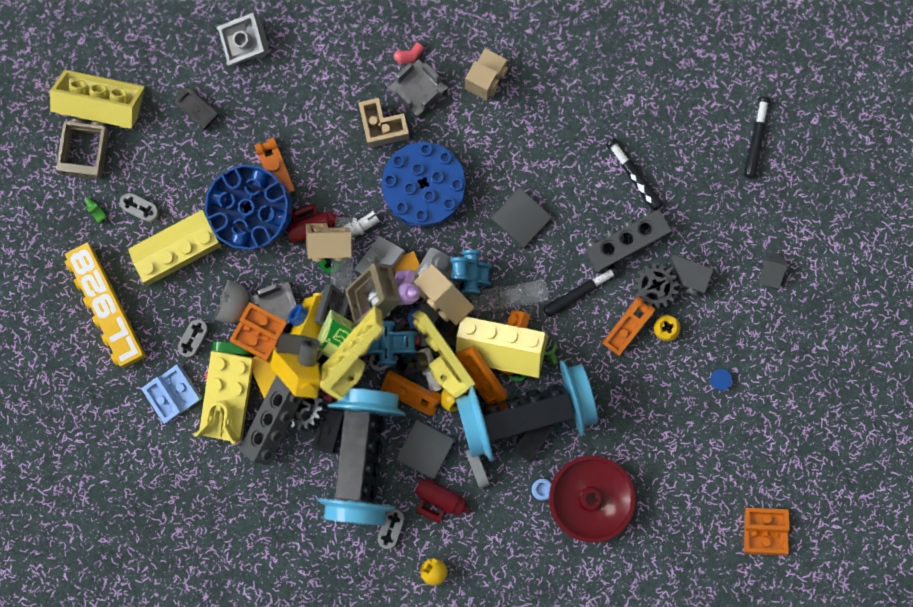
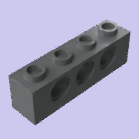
[584,209,672,274]
[239,375,303,466]

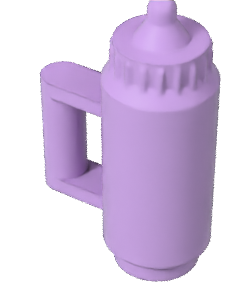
[395,269,420,306]

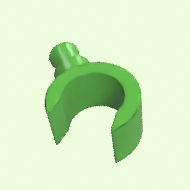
[85,197,107,224]
[544,342,558,366]

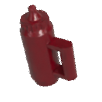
[286,203,343,243]
[414,478,471,524]

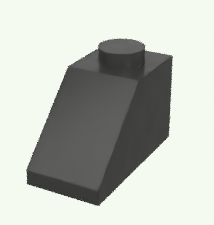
[669,255,713,297]

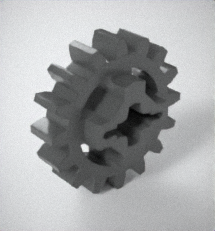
[632,263,679,310]
[290,388,328,431]

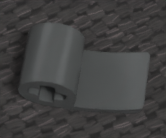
[276,334,320,367]

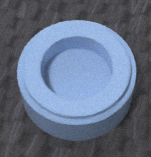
[532,479,551,500]

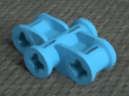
[450,250,492,295]
[364,321,417,366]

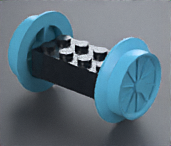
[456,361,598,461]
[317,388,406,526]

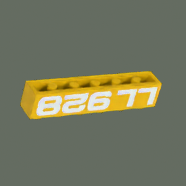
[65,242,147,368]

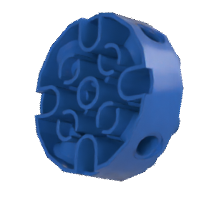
[381,142,466,229]
[204,165,293,250]

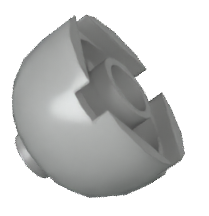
[214,280,249,324]

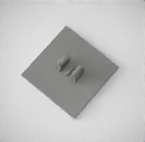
[355,236,405,274]

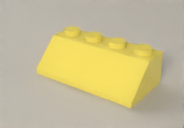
[50,70,145,129]
[128,209,222,286]
[456,317,548,378]

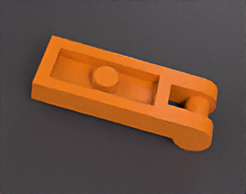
[254,137,295,193]
[602,296,655,356]
[380,370,442,416]

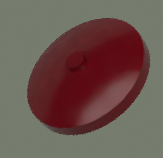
[548,455,635,543]

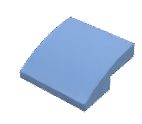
[141,364,203,424]

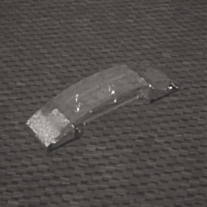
[330,216,358,294]

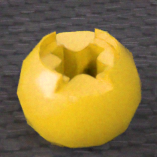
[654,315,681,342]
[441,389,466,412]
[420,558,448,586]

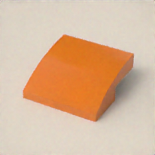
[229,302,287,362]
[744,508,789,556]

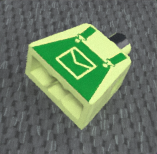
[317,309,356,364]

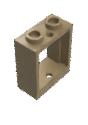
[56,119,110,180]
[345,262,402,326]

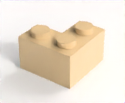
[465,48,508,100]
[358,98,409,148]
[306,223,351,261]
[414,264,474,325]

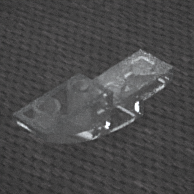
[462,279,550,316]

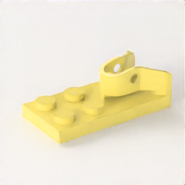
[320,306,383,400]
[412,310,475,397]
[194,350,254,445]

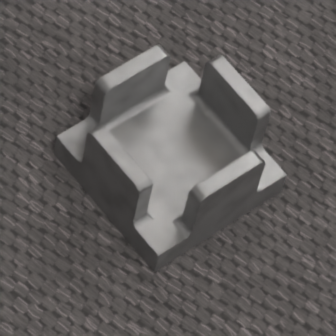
[389,59,447,118]
[249,281,298,329]

